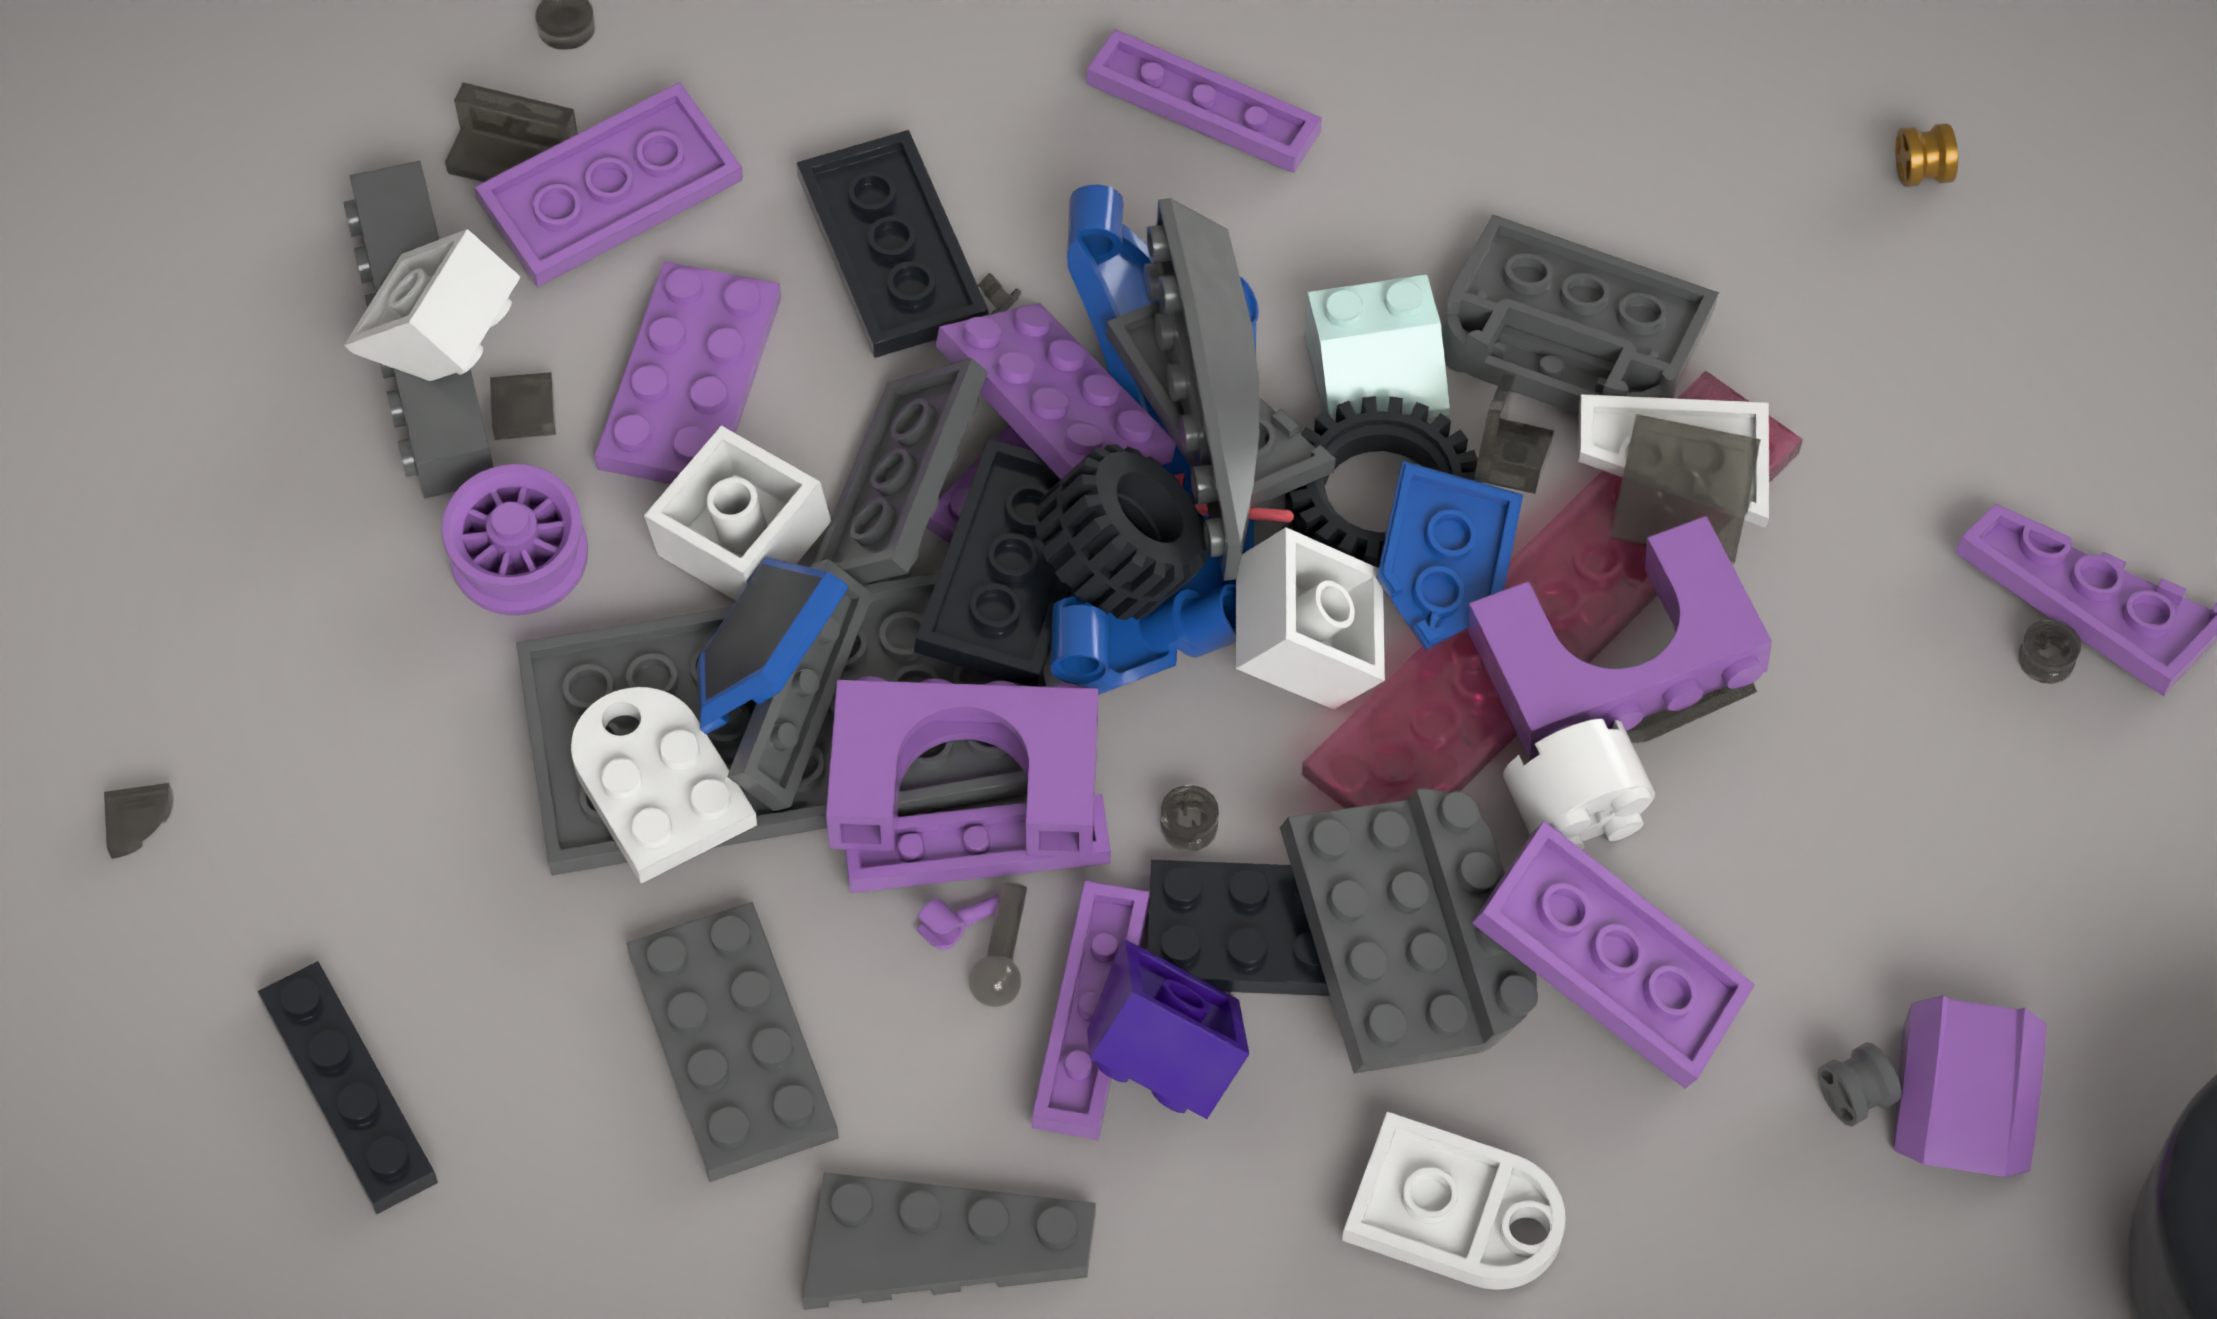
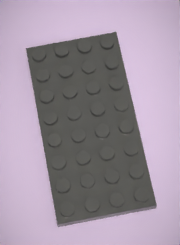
[516,572,1046,876]

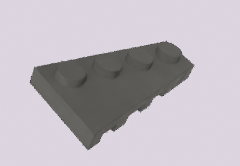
[802,1172,1096,1310]

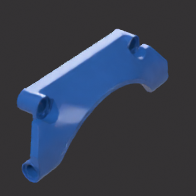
[1050,184,1259,695]

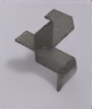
[978,273,1022,314]

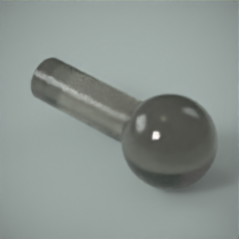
[969,882,1028,1007]

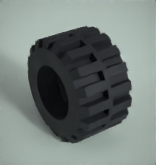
[1035,444,1208,620]

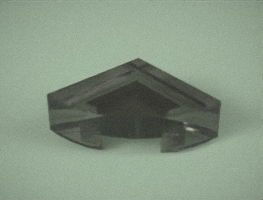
[104,783,174,859]

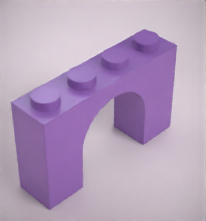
[1469,516,1772,760]
[826,676,1098,858]

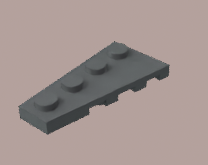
[1106,301,1336,508]

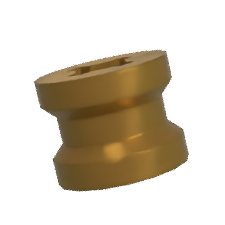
[1895,123,1958,187]

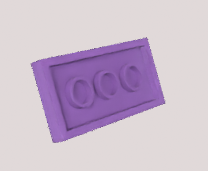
[475,82,742,287]
[595,261,781,484]
[936,303,1176,479]
[1472,821,1755,1089]

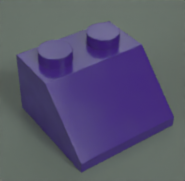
[1087,939,1249,1119]

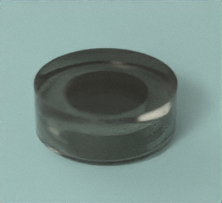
[535,0,595,50]

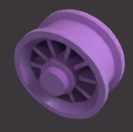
[442,464,588,615]

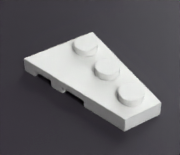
[1578,394,1769,528]

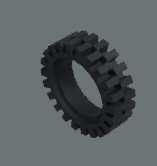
[1285,396,1481,568]

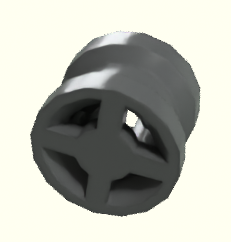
[1818,1042,1902,1127]

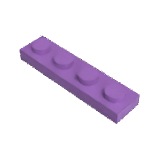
[1087,29,1322,173]
[845,794,1111,893]
[1032,881,1150,1140]

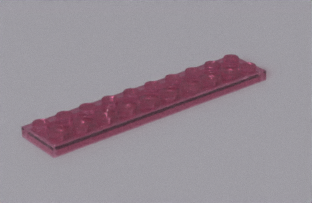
[1302,371,1803,809]

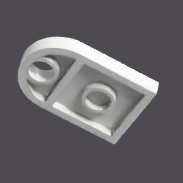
[571,687,757,884]
[1342,1112,1566,1290]

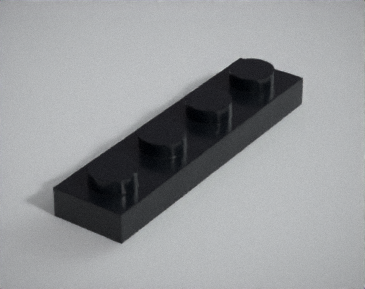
[258,961,438,1215]

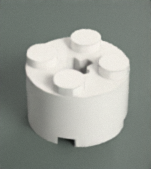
[1503,719,1655,850]

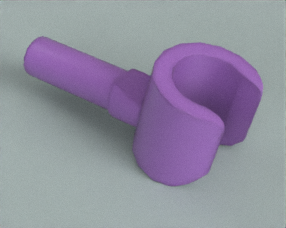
[917,893,1010,950]

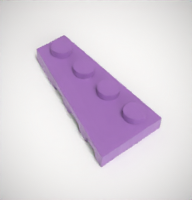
[1955,504,2217,696]

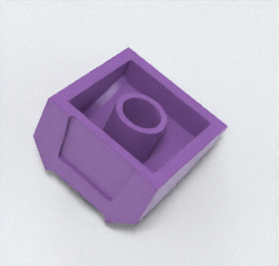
[1893,995,2047,1177]

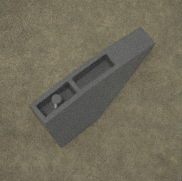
[1143,198,1259,581]

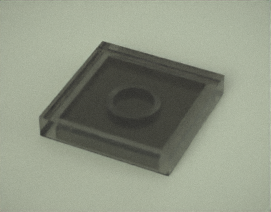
[1610,414,1761,565]

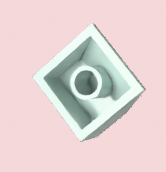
[1304,274,1450,421]

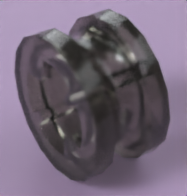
[2018,619,2081,684]
[1160,785,1219,851]

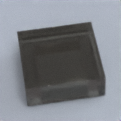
[490,372,556,440]

